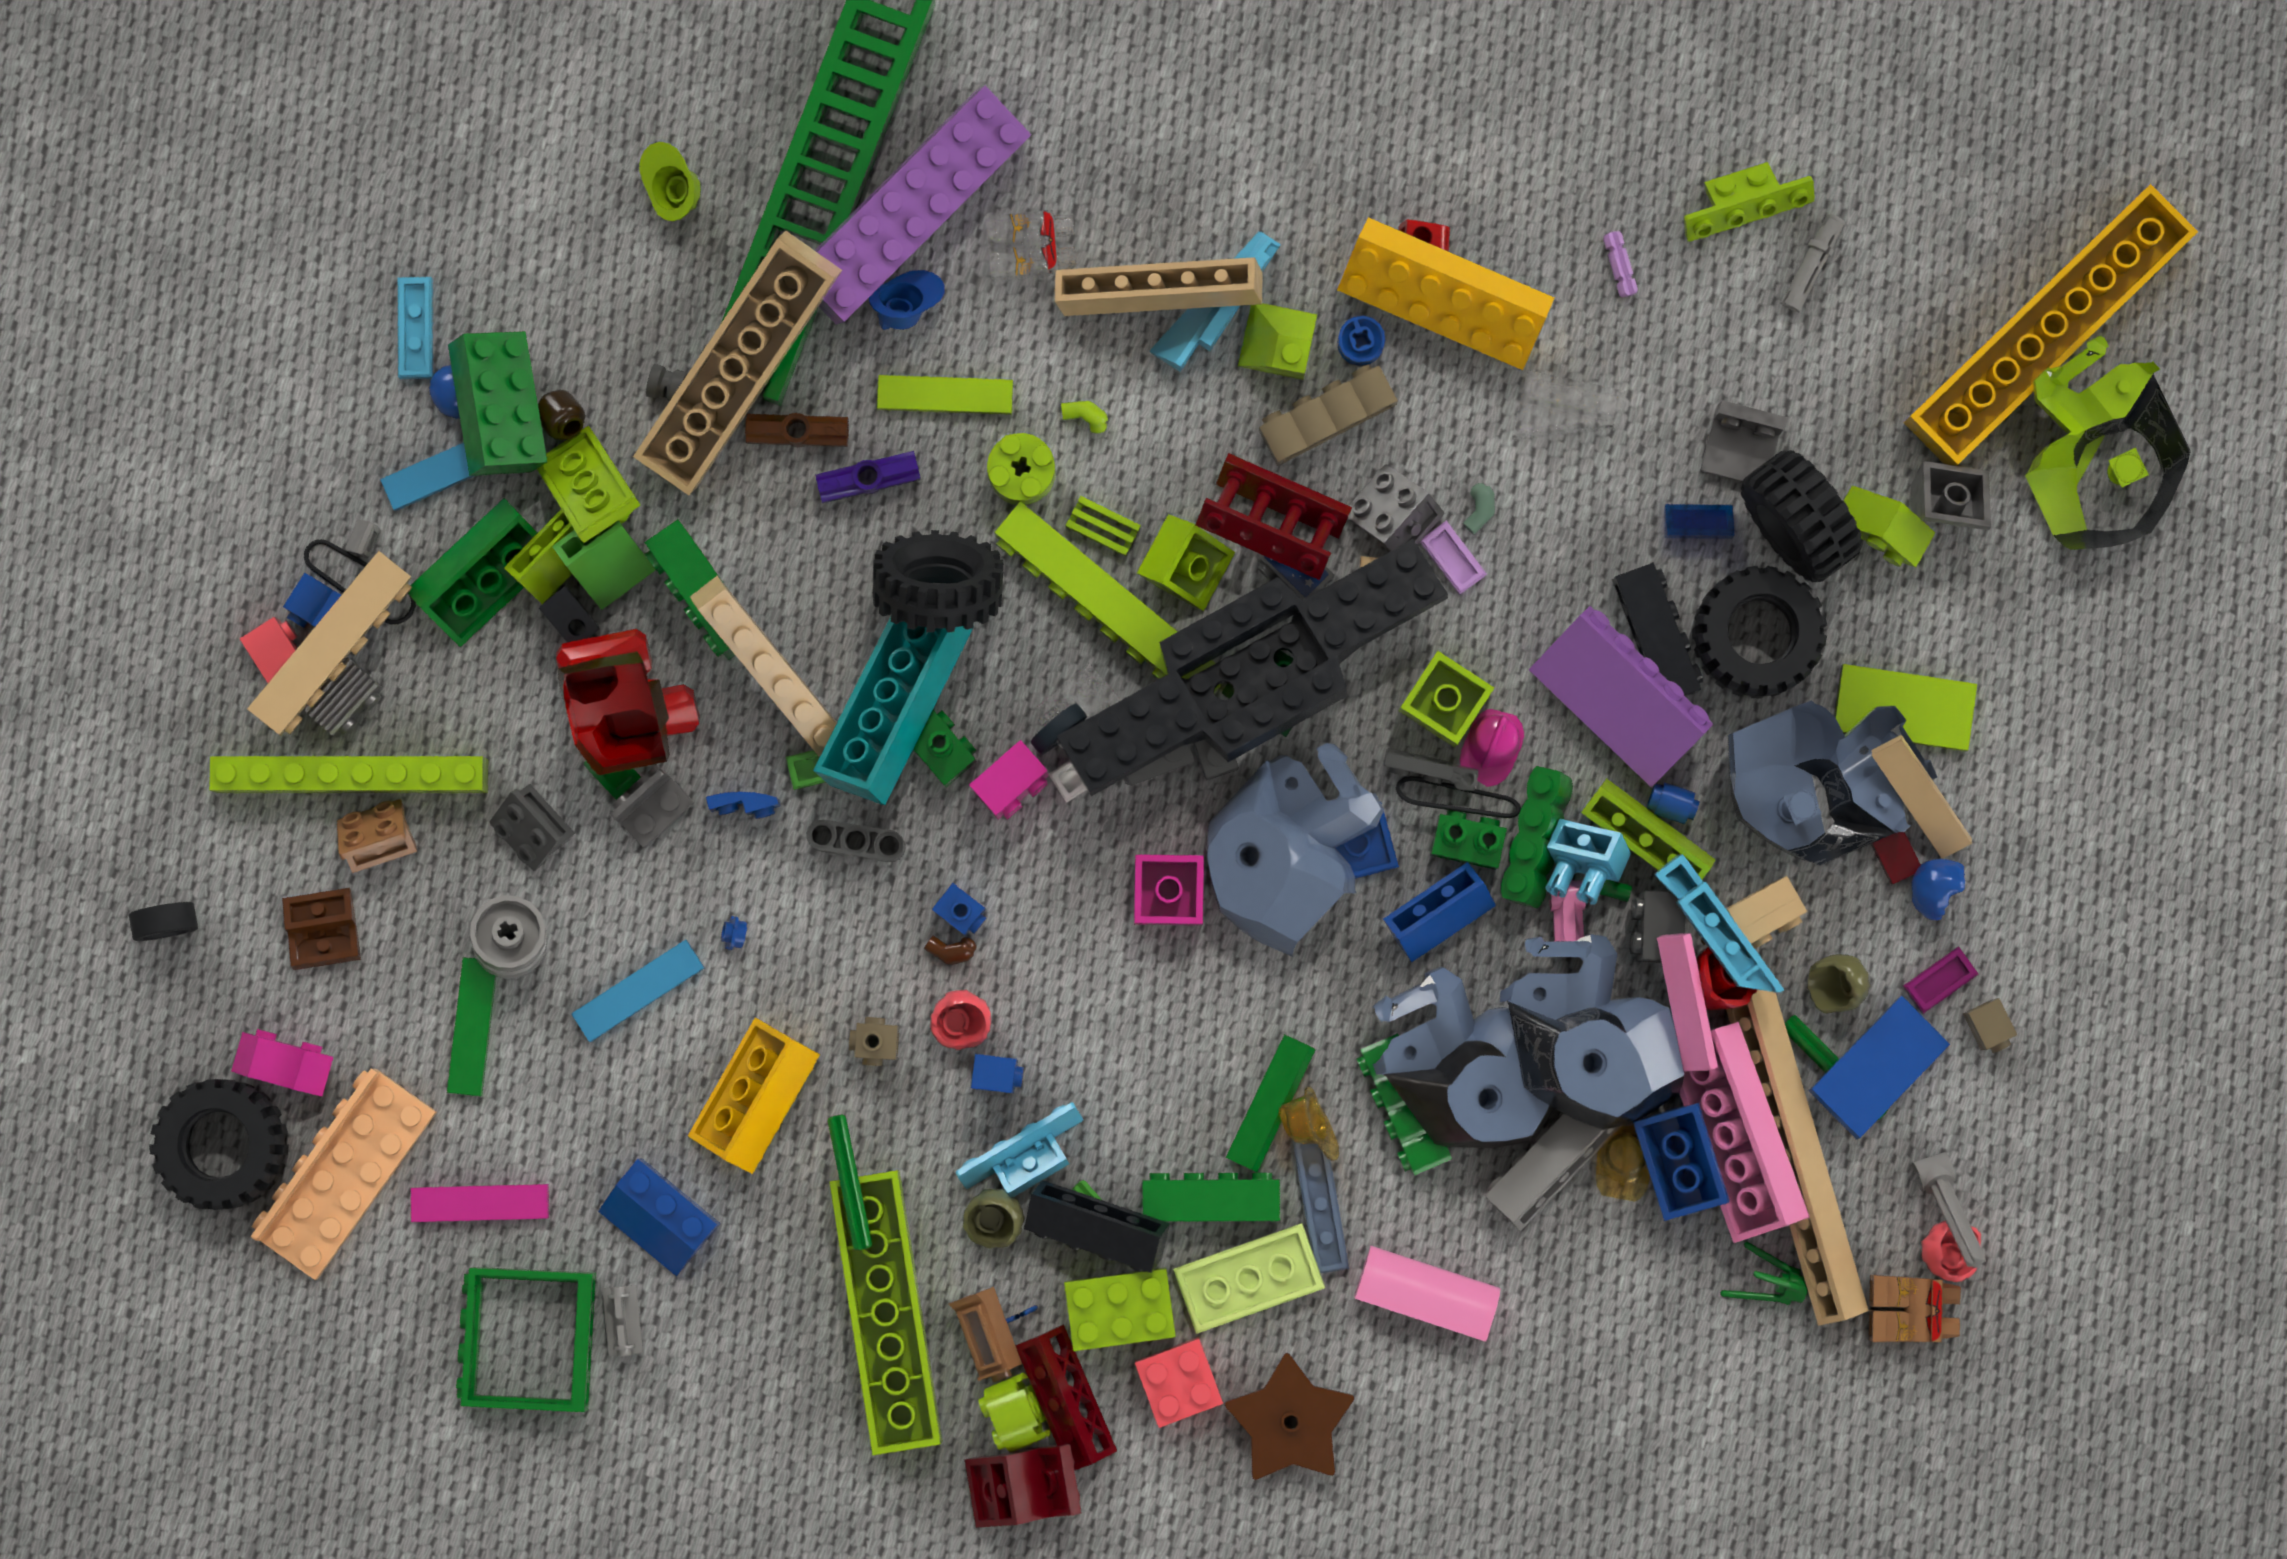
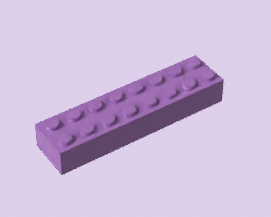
[815,86,1031,325]

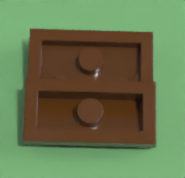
[282,888,361,970]

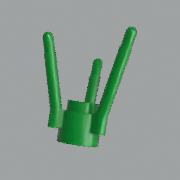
[1720,1242,1808,1305]

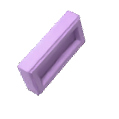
[1420,520,1487,595]

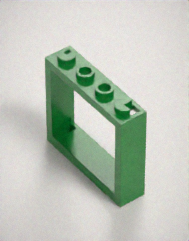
[456,1267,596,1412]

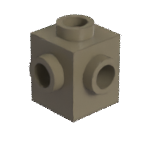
[849,1017,900,1066]

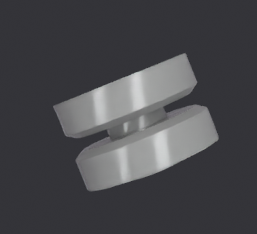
[470,895,547,979]

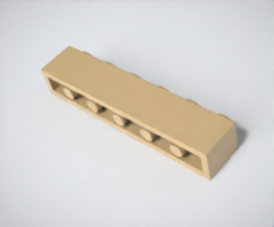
[1055,257,1263,316]
[247,551,412,736]
[690,576,837,757]

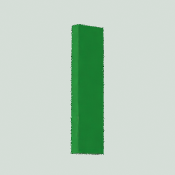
[447,957,497,1096]
[1226,1034,1316,1172]

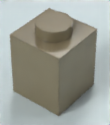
[1963,998,2017,1053]

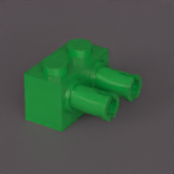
[1430,810,1507,870]

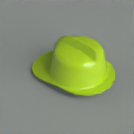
[639,142,701,221]

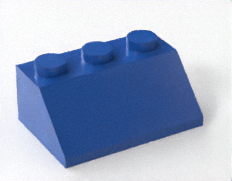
[1633,1103,1730,1221]
[598,1158,721,1276]

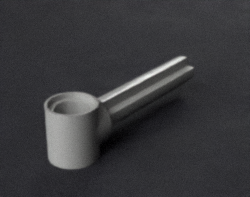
[1912,1152,1986,1268]

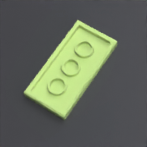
[1173,1223,1326,1334]

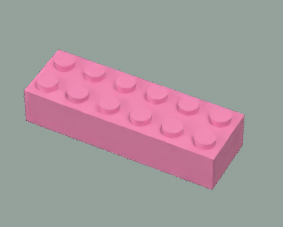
[1679,1022,1809,1243]

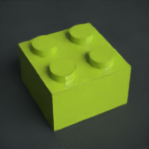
[1398,651,1494,748]

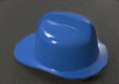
[869,270,945,330]

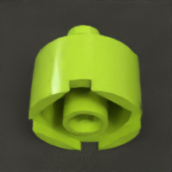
[987,433,1056,505]
[978,1372,1050,1453]

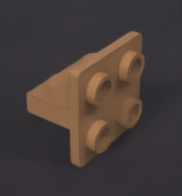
[337,799,417,873]

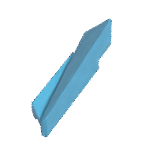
[1150,232,1281,372]

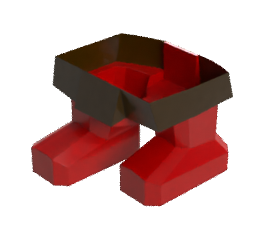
[556,629,700,775]

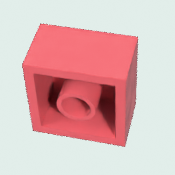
[1135,1337,1223,1428]

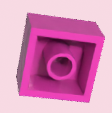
[969,740,1049,820]
[1134,854,1204,926]

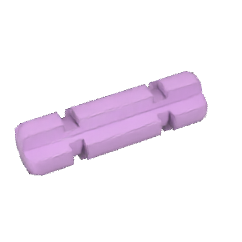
[1603,231,1638,297]

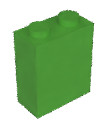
[552,520,655,610]

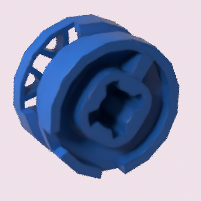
[1337,316,1385,366]

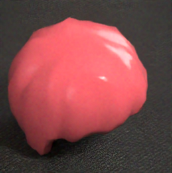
[930,990,991,1050]
[1922,1221,1981,1282]

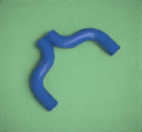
[1006,1305,1038,1324]

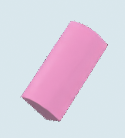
[1354,1245,1500,1342]

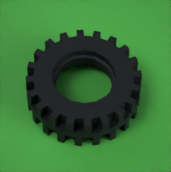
[873,530,1004,632]

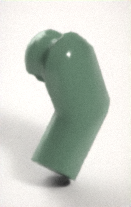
[1462,483,1495,535]

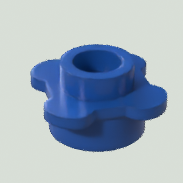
[721,916,747,950]

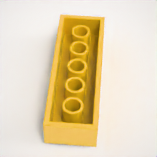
[1337,217,1555,370]

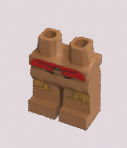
[1869,1274,1961,1342]

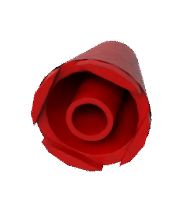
[1696,947,1757,1010]

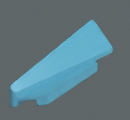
[1654,854,1784,993]

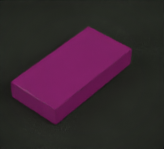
[1903,946,1979,1014]

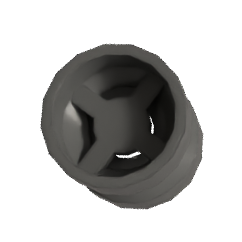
[646,364,688,401]

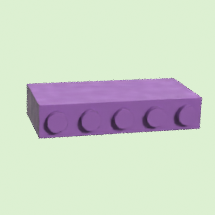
[1529,606,1713,788]

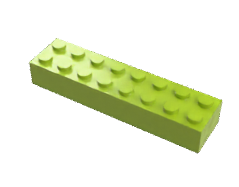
[829,1170,943,1455]

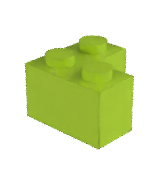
[1843,485,1935,568]

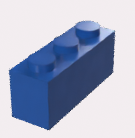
[1383,862,1496,962]

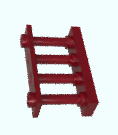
[1195,453,1352,580]

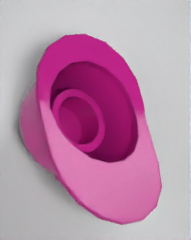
[1459,709,1524,787]

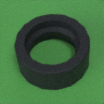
[129,902,198,941]

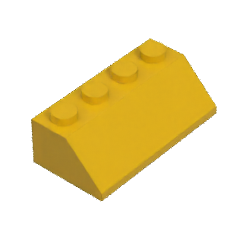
[688,1017,820,1174]

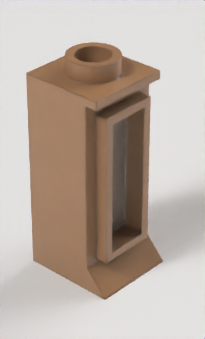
[948,1286,1022,1383]

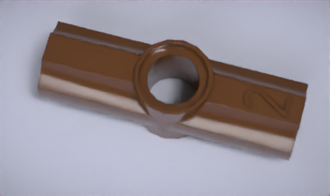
[745,413,849,448]

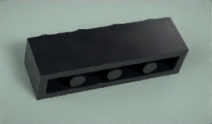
[1612,562,1703,697]
[1024,1180,1170,1273]

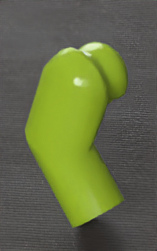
[1061,401,1108,434]

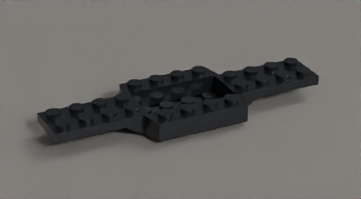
[1057,539,1448,796]

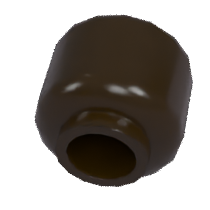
[538,390,586,440]

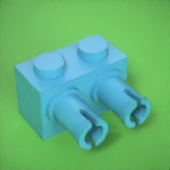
[1545,819,1631,905]

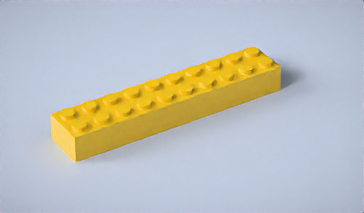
[1903,184,2198,466]

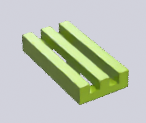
[1065,495,1141,557]

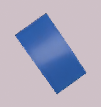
[706,792,781,819]

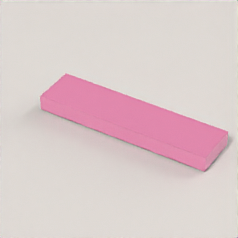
[1657,933,1718,1071]

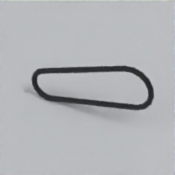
[304,539,416,624]
[1395,776,1521,818]

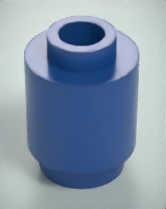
[1647,782,1700,825]

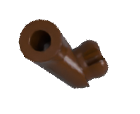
[924,935,977,965]

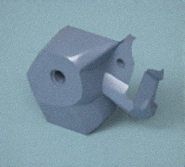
[1207,743,1384,957]

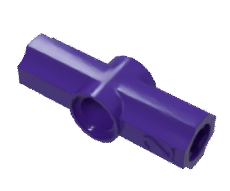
[815,451,921,504]

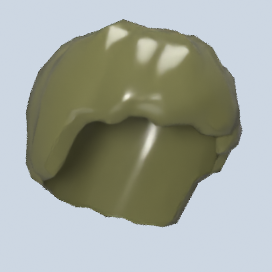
[1807,954,1871,1014]
[963,1189,1025,1249]

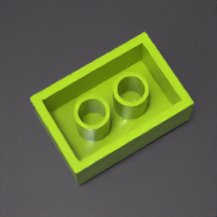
[1064,1267,1176,1352]

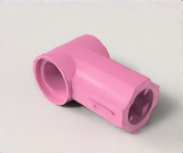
[1549,880,1586,941]

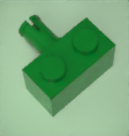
[913,710,977,787]

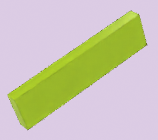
[877,375,1013,415]

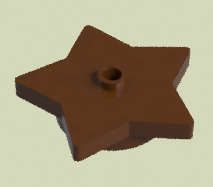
[1225,1353,1355,1480]

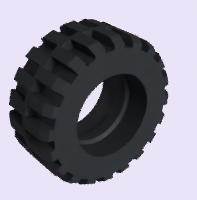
[1740,450,1863,582]
[1692,566,1827,698]
[149,1079,289,1210]

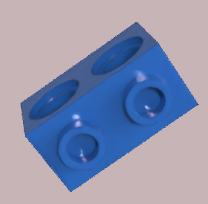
[971,1054,1024,1094]

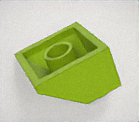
[1238,303,1317,380]

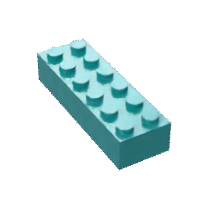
[813,616,974,806]

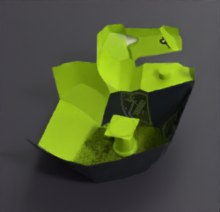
[2025,335,2191,550]

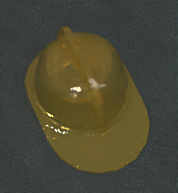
[1279,1086,1339,1161]
[1596,1126,1650,1202]

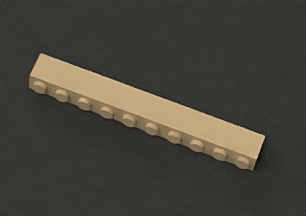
[1726,990,1869,1326]

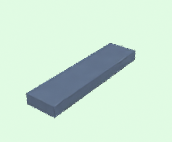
[1292,1133,1349,1273]

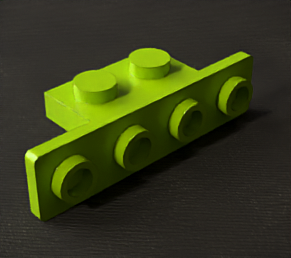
[1684,162,1815,242]

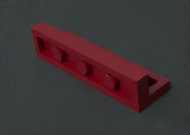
[1015,1324,1117,1471]

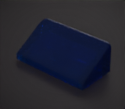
[1664,504,1735,539]

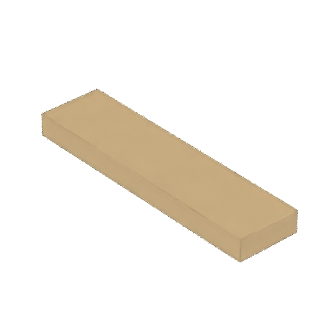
[1872,734,1972,859]

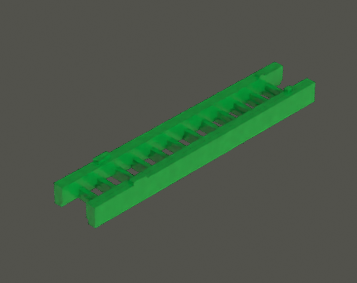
[721,0,936,406]

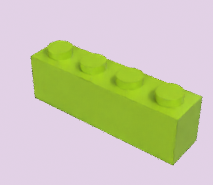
[504,509,634,604]
[1581,778,1716,880]

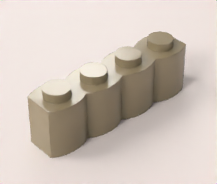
[1259,364,1398,466]

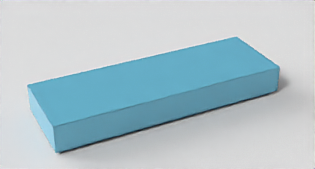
[398,277,433,379]

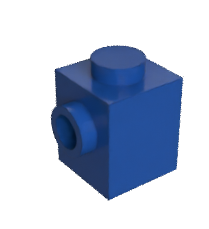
[932,883,987,936]

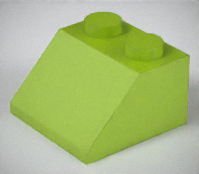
[1137,514,1235,611]

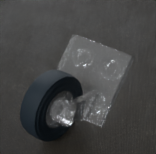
[1031,663,1121,755]

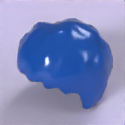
[1911,859,1965,920]

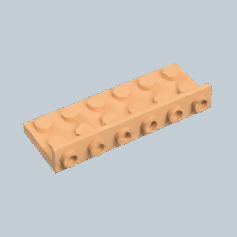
[251,1068,437,1280]

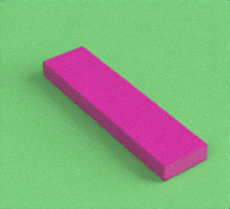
[411,1184,549,1222]

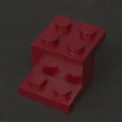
[964,1444,1082,1528]

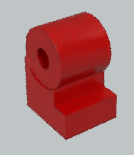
[1398,219,1450,252]

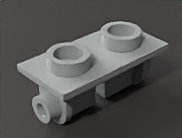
[602,1285,643,1357]

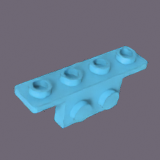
[955,1102,1083,1197]

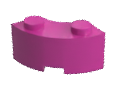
[231,1029,334,1096]

